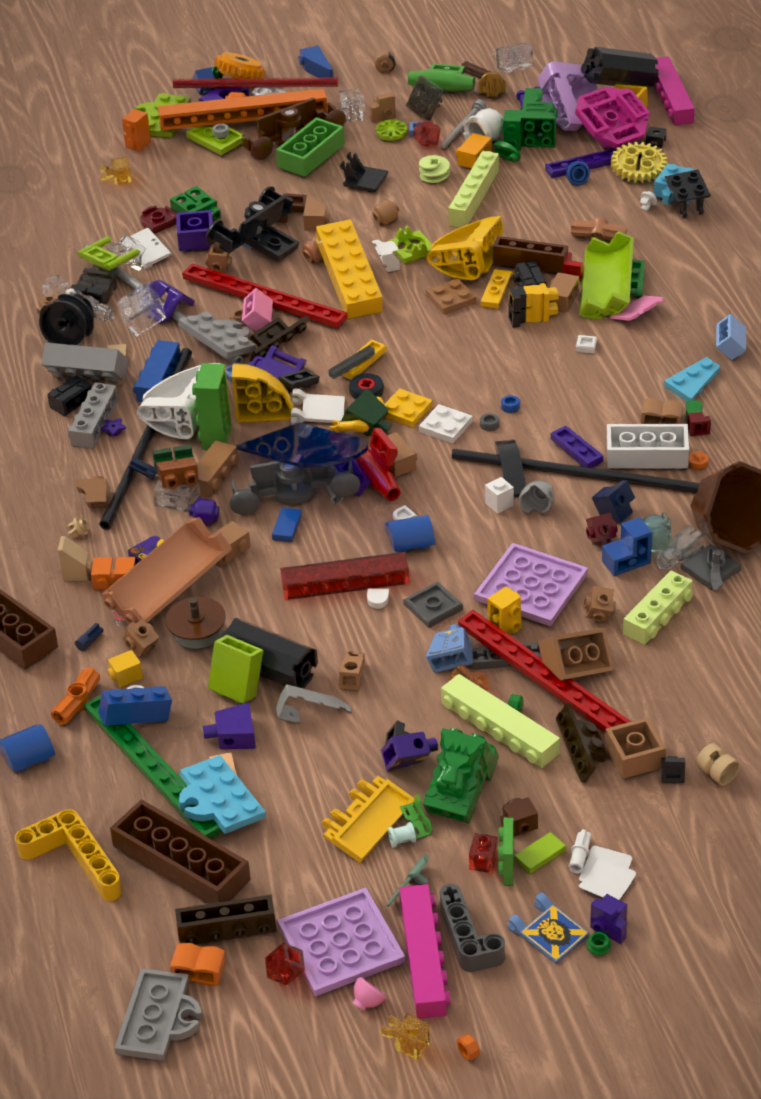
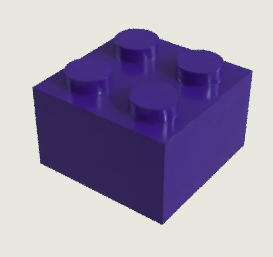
[176,210,215,251]

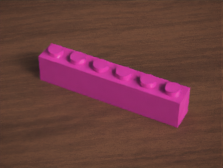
[655,56,695,125]
[399,884,451,1019]

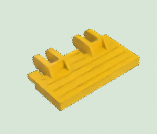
[321,776,415,863]

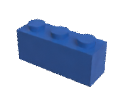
[98,686,172,726]

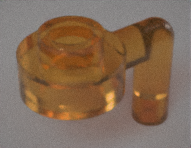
[448,665,490,691]

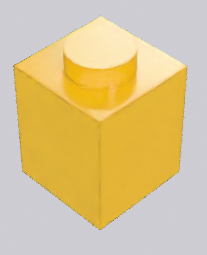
[107,650,143,688]

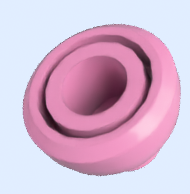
[353,977,386,1011]

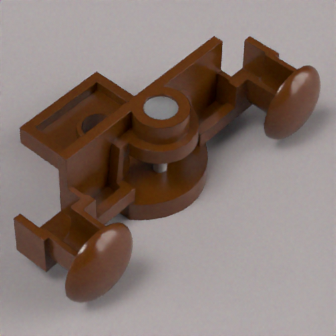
[242,98,346,160]

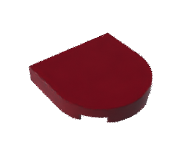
[140,205,177,234]

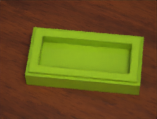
[515,832,566,874]

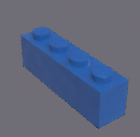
[133,340,180,402]

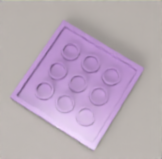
[474,543,588,627]
[277,888,406,997]

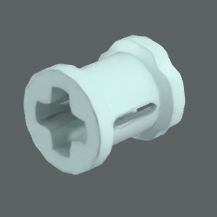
[388,822,416,848]

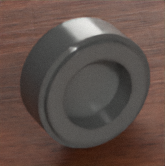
[480,413,500,431]

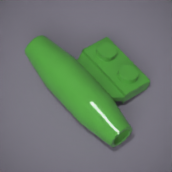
[408,63,475,92]

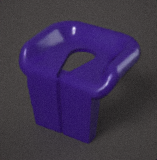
[141,280,195,323]

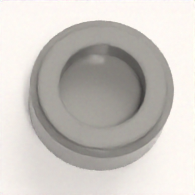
[212,124,229,138]

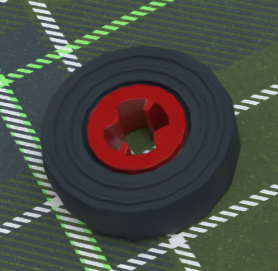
[349,373,384,399]

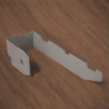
[276,685,351,723]

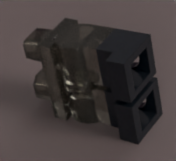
[69,265,118,309]

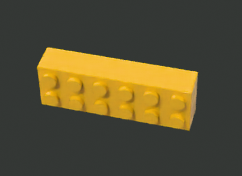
[316,219,382,319]

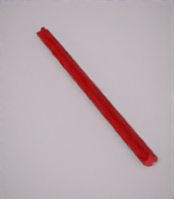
[173,77,338,88]

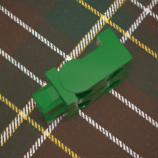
[170,186,221,220]

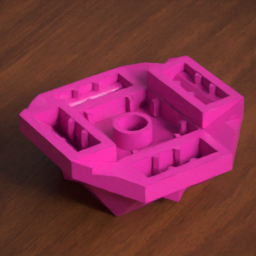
[575,87,650,149]

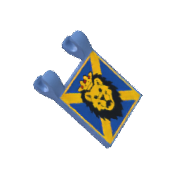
[508,892,589,964]

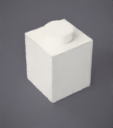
[485,477,514,514]

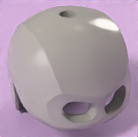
[519,480,555,513]

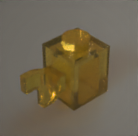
[100,156,132,184]
[381,1013,430,1060]

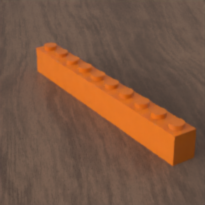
[158,88,327,131]

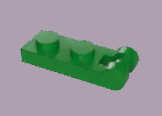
[630,260,645,298]

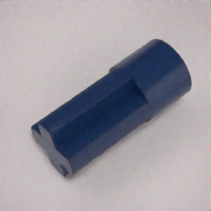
[128,457,157,480]
[75,623,104,651]

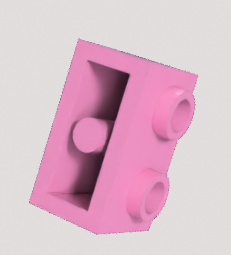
[242,288,273,331]

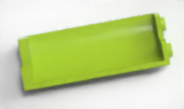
[579,231,634,319]

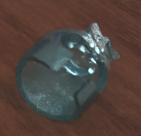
[643,512,672,552]

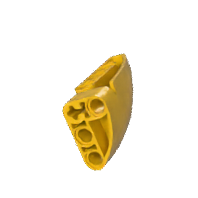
[427,216,503,280]

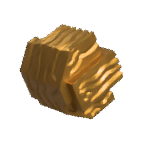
[478,72,506,97]

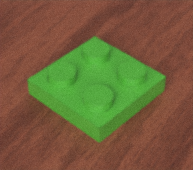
[498,818,514,886]

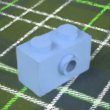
[716,314,746,360]

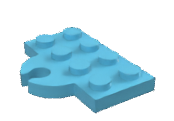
[179,755,266,834]

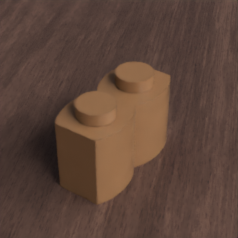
[641,398,683,424]

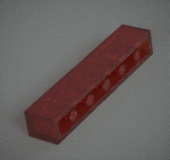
[280,552,410,600]

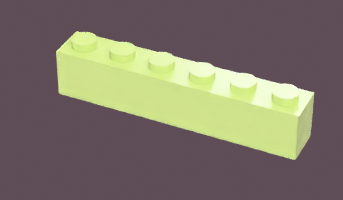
[449,151,499,227]
[441,674,560,768]

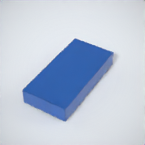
[272,507,302,542]

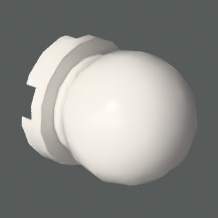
[462,108,504,142]

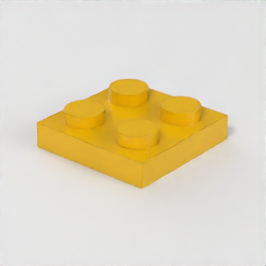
[385,388,433,428]

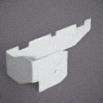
[372,240,400,272]

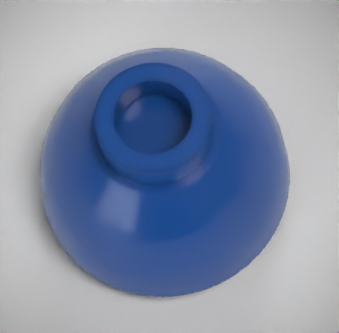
[566,161,590,186]

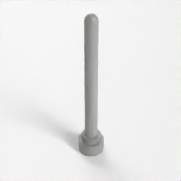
[440,100,487,150]

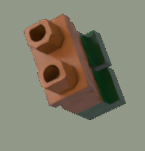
[153,444,199,490]

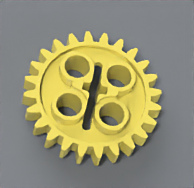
[611,142,668,183]

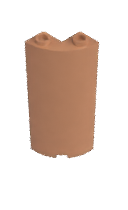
[101,517,232,624]

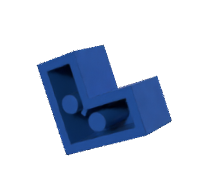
[602,517,652,576]

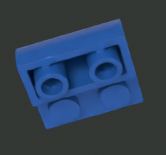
[385,515,435,553]
[0,724,56,772]

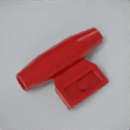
[353,428,401,501]

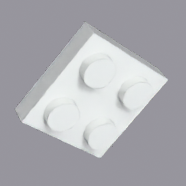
[419,404,473,444]

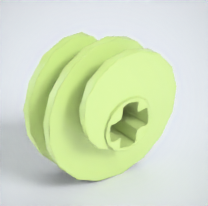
[419,155,450,183]

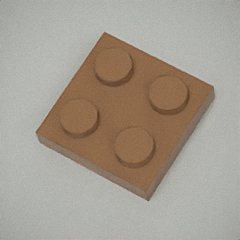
[426,279,476,314]

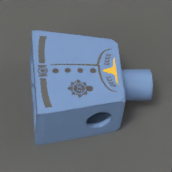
[426,624,473,673]

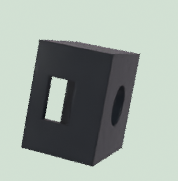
[646,127,667,148]

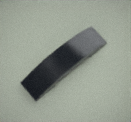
[495,439,526,497]

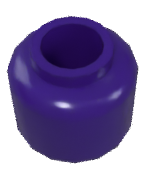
[189,498,220,526]

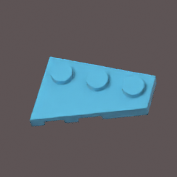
[664,357,720,402]

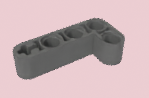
[440,884,505,972]

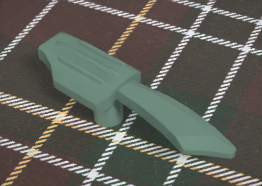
[387,854,429,907]

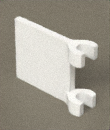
[291,389,345,425]

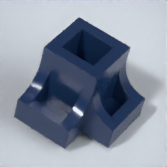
[591,480,635,523]

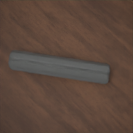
[328,345,375,379]

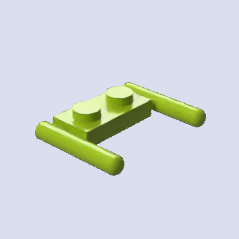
[77,236,140,271]

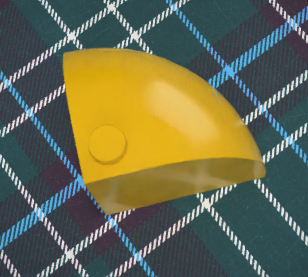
[232,364,295,423]

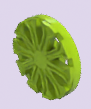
[376,119,407,141]

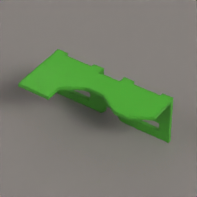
[400,792,432,839]

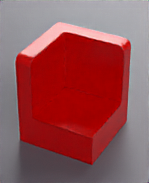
[563,252,583,282]

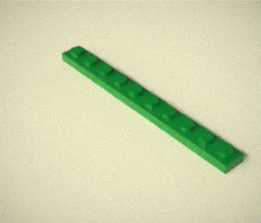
[84,695,223,839]

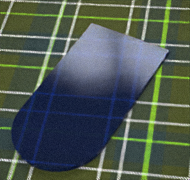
[235,422,369,468]

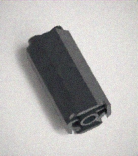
[581,47,659,89]
[219,618,318,689]

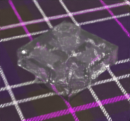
[108,234,146,270]

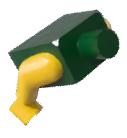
[329,389,392,436]

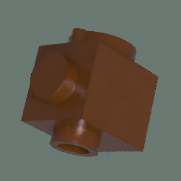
[500,797,538,837]

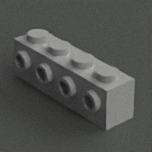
[68,383,118,449]

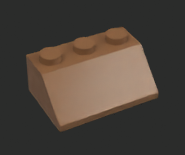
[538,627,614,680]

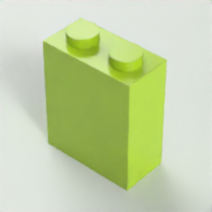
[208,635,263,704]

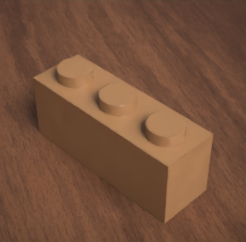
[188,440,239,497]

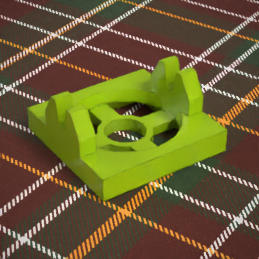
[388,226,432,264]

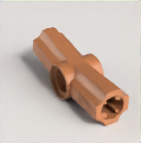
[571,218,627,241]

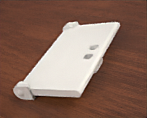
[120,228,172,269]

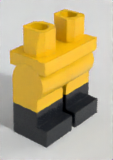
[508,283,559,328]

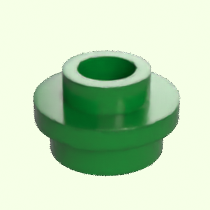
[586,932,611,956]

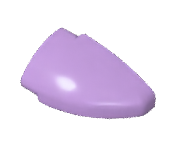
[538,61,597,131]

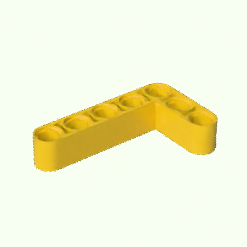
[15,809,122,901]

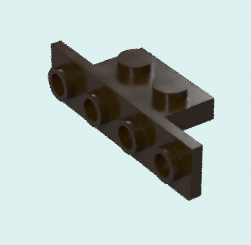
[249,316,309,362]
[556,703,608,783]

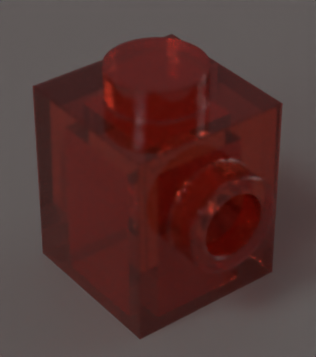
[469,833,498,873]

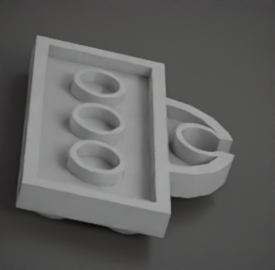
[178,312,256,359]
[114,968,202,1061]

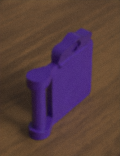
[247,345,307,379]

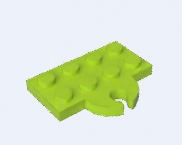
[135,93,191,138]

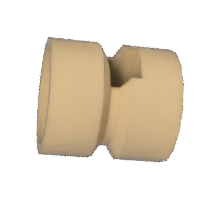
[696,743,740,786]

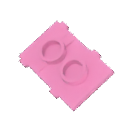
[610,296,664,321]

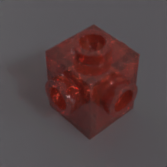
[413,120,441,146]
[265,942,305,986]

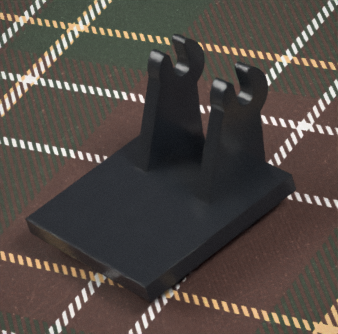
[340,152,388,192]
[665,169,711,218]

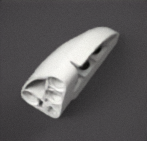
[137,363,221,439]

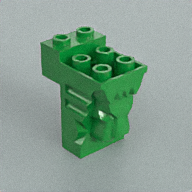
[503,88,558,151]
[422,728,499,824]

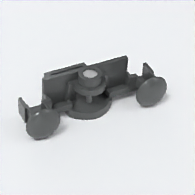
[229,452,360,515]

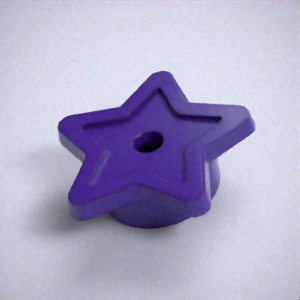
[101,418,126,436]

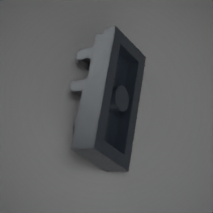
[278,369,320,395]

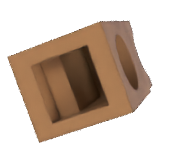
[339,651,365,691]

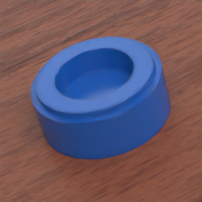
[501,395,520,413]

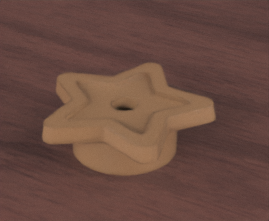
[229,309,247,326]

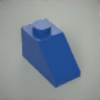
[192,67,215,95]

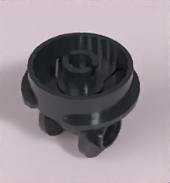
[39,293,94,345]

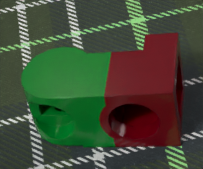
[685,400,711,436]

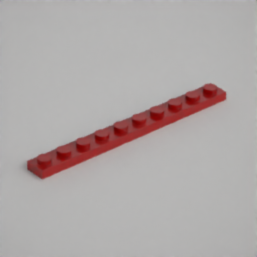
[182,263,348,328]
[458,610,631,732]

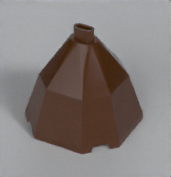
[691,461,761,555]

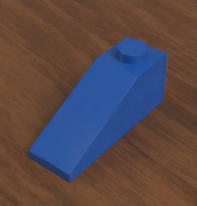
[298,45,333,79]

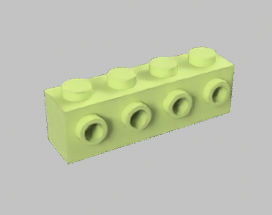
[623,571,693,645]

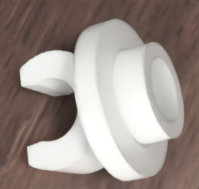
[640,191,657,211]

